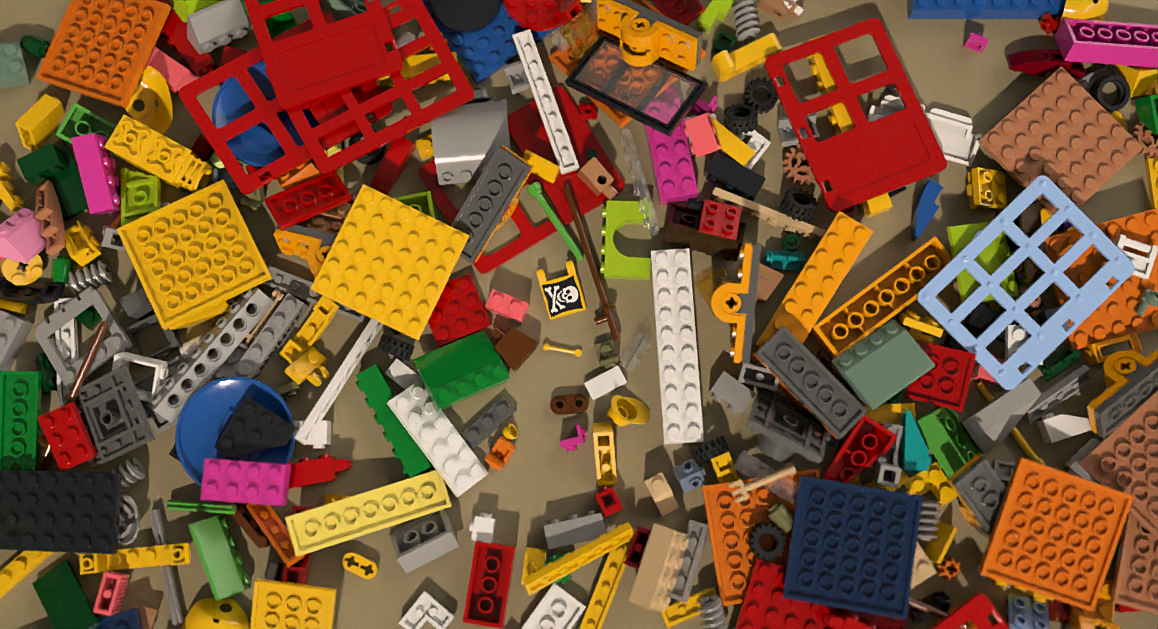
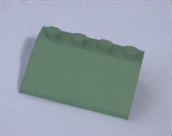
[832,319,935,410]

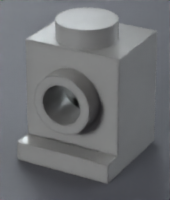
[99,225,126,251]

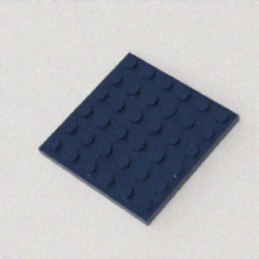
[782,476,923,620]

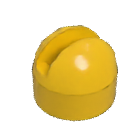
[501,424,518,441]

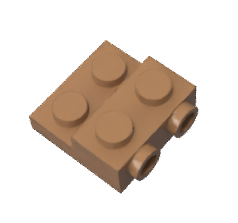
[307,203,352,235]

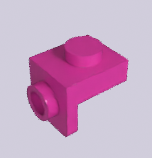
[691,96,718,115]
[560,424,587,452]

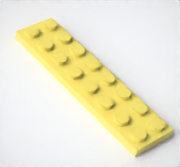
[286,470,451,556]

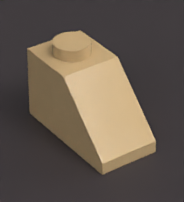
[644,472,679,516]

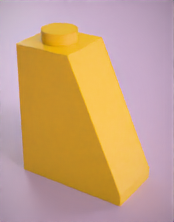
[15,94,65,152]

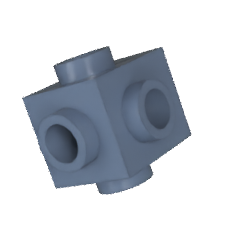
[672,458,705,493]

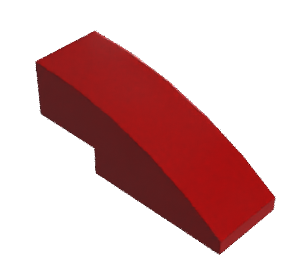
[370,137,416,195]

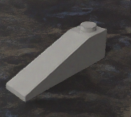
[961,377,1041,453]

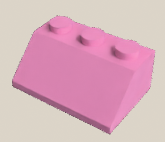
[0,208,47,263]

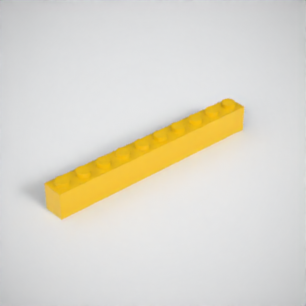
[806,33,893,218]

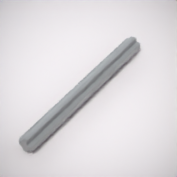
[149,509,184,626]

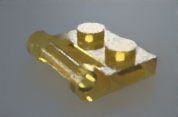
[560,10,599,60]
[695,266,734,316]

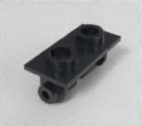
[908,590,951,622]

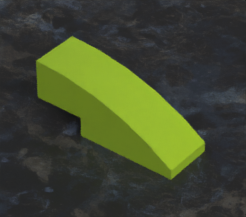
[696,0,735,34]

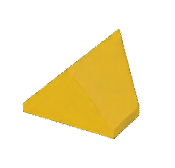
[1116,65,1158,98]

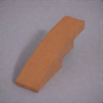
[34,180,65,256]

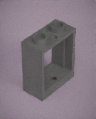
[123,314,183,367]

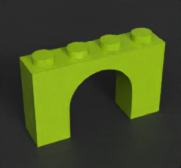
[600,200,652,280]

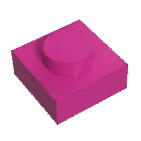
[964,33,989,53]

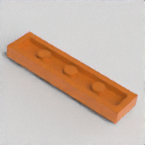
[246,503,305,567]

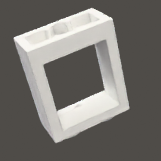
[112,351,168,402]

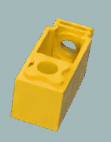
[104,114,214,193]

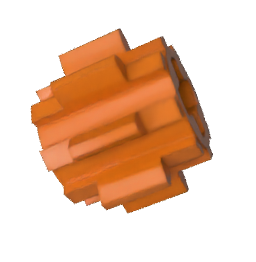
[935,556,963,581]

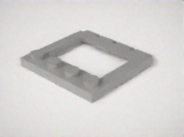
[34,286,133,390]

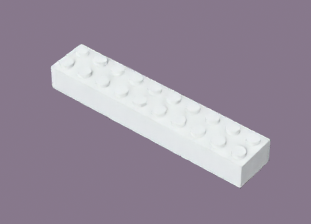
[650,248,704,445]

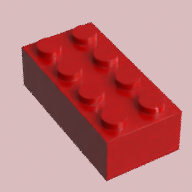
[463,541,517,629]

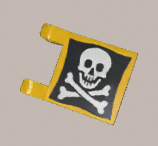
[536,260,587,320]

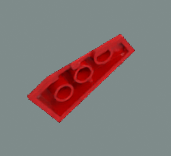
[821,415,897,484]

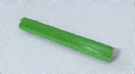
[167,499,237,514]

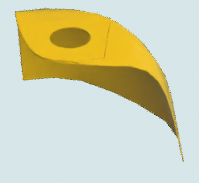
[1057,0,1109,30]
[125,65,173,135]
[180,598,249,629]

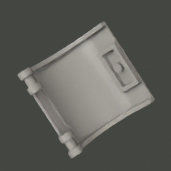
[431,99,511,185]

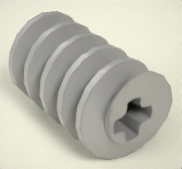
[732,0,760,42]
[68,261,114,295]
[111,457,145,492]
[917,499,942,542]
[697,596,728,629]

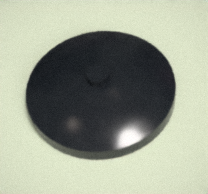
[429,0,502,33]

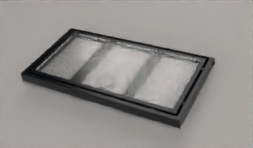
[565,34,708,137]

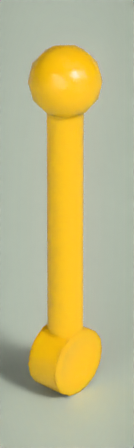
[542,343,582,357]

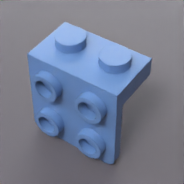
[1007,593,1049,629]

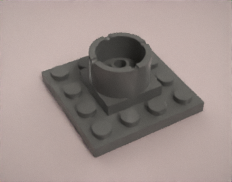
[64,366,155,469]
[746,387,828,464]

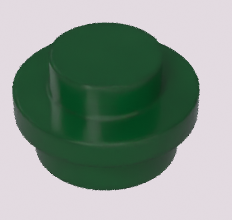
[781,233,801,252]

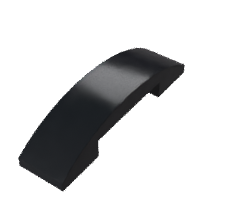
[0,276,66,304]

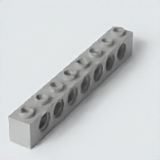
[148,287,275,423]

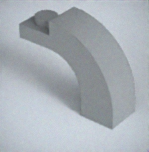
[873,421,903,488]

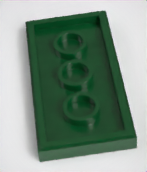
[43,139,88,221]
[32,559,101,629]

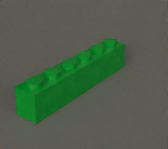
[355,364,433,478]

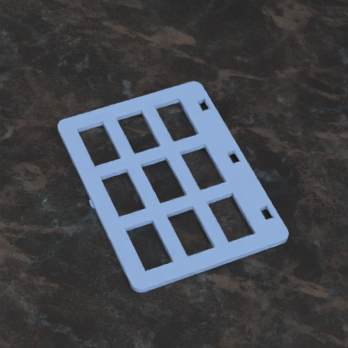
[917,175,1135,390]

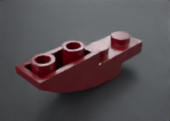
[1006,49,1086,79]

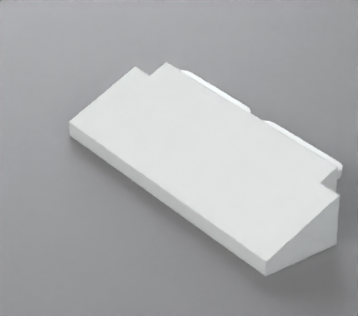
[866,95,982,166]

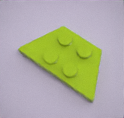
[121,168,161,227]

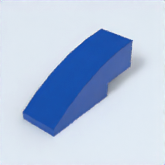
[911,179,943,241]

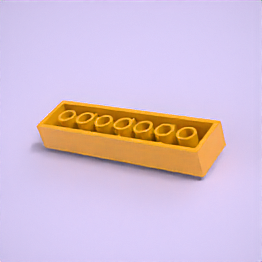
[755,211,873,347]
[810,236,953,359]

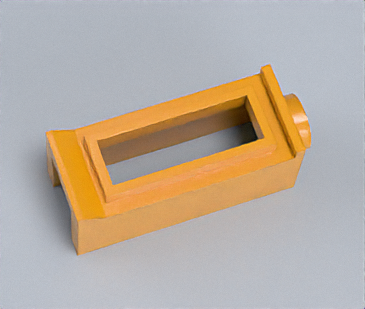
[1084,333,1142,365]

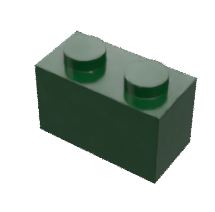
[17,144,68,184]

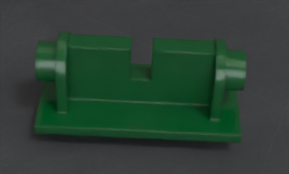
[1037,345,1080,381]
[35,353,57,394]

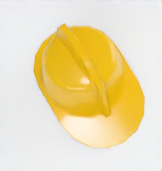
[606,395,650,426]

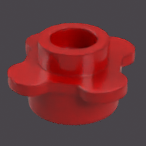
[578,102,598,121]

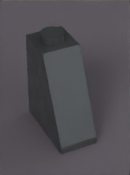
[118,288,155,321]

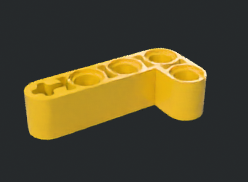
[711,33,783,82]

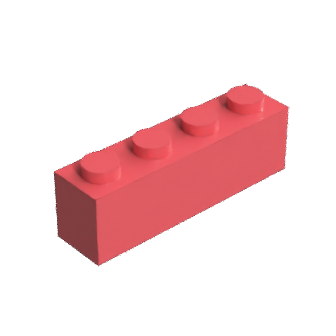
[143,46,198,93]

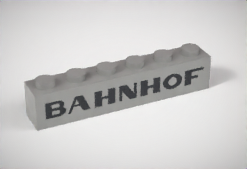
[229,293,309,380]

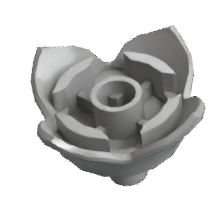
[118,494,141,545]

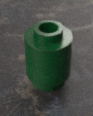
[20,35,50,58]

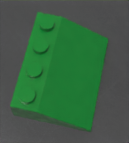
[413,330,510,413]

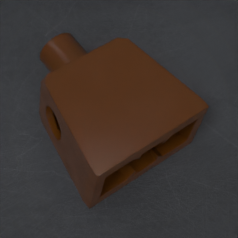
[491,326,539,373]

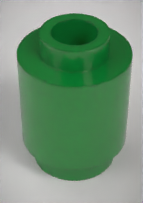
[51,256,73,284]

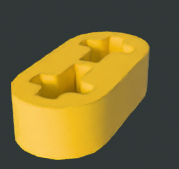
[342,552,379,579]

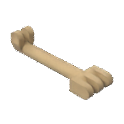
[241,289,286,347]
[728,462,796,503]

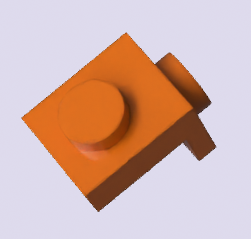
[484,436,517,471]

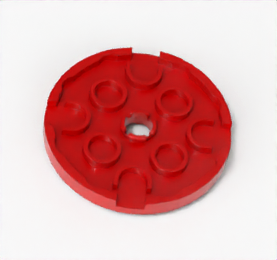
[503,0,561,31]

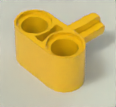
[521,547,546,585]

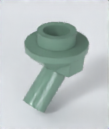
[1135,289,1158,316]

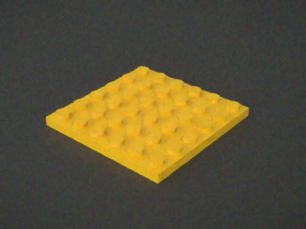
[117,179,272,330]
[311,184,469,341]

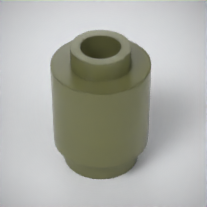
[767,502,794,532]

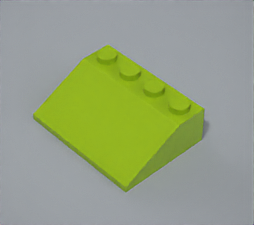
[947,221,1019,302]

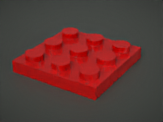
[428,273,492,348]
[903,340,977,412]

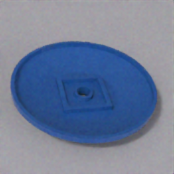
[212,62,321,168]
[175,377,296,487]

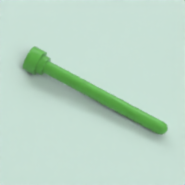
[526,181,584,261]

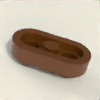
[550,394,589,415]

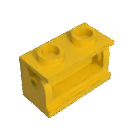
[65,221,102,267]

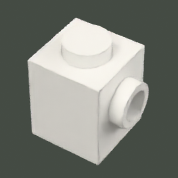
[469,513,496,543]

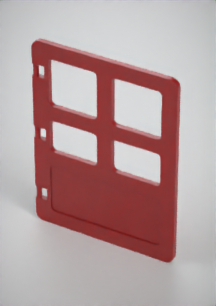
[244,0,404,110]
[179,12,392,194]
[764,18,947,213]
[419,86,625,274]

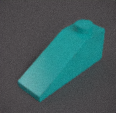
[899,409,931,471]

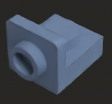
[211,168,239,190]

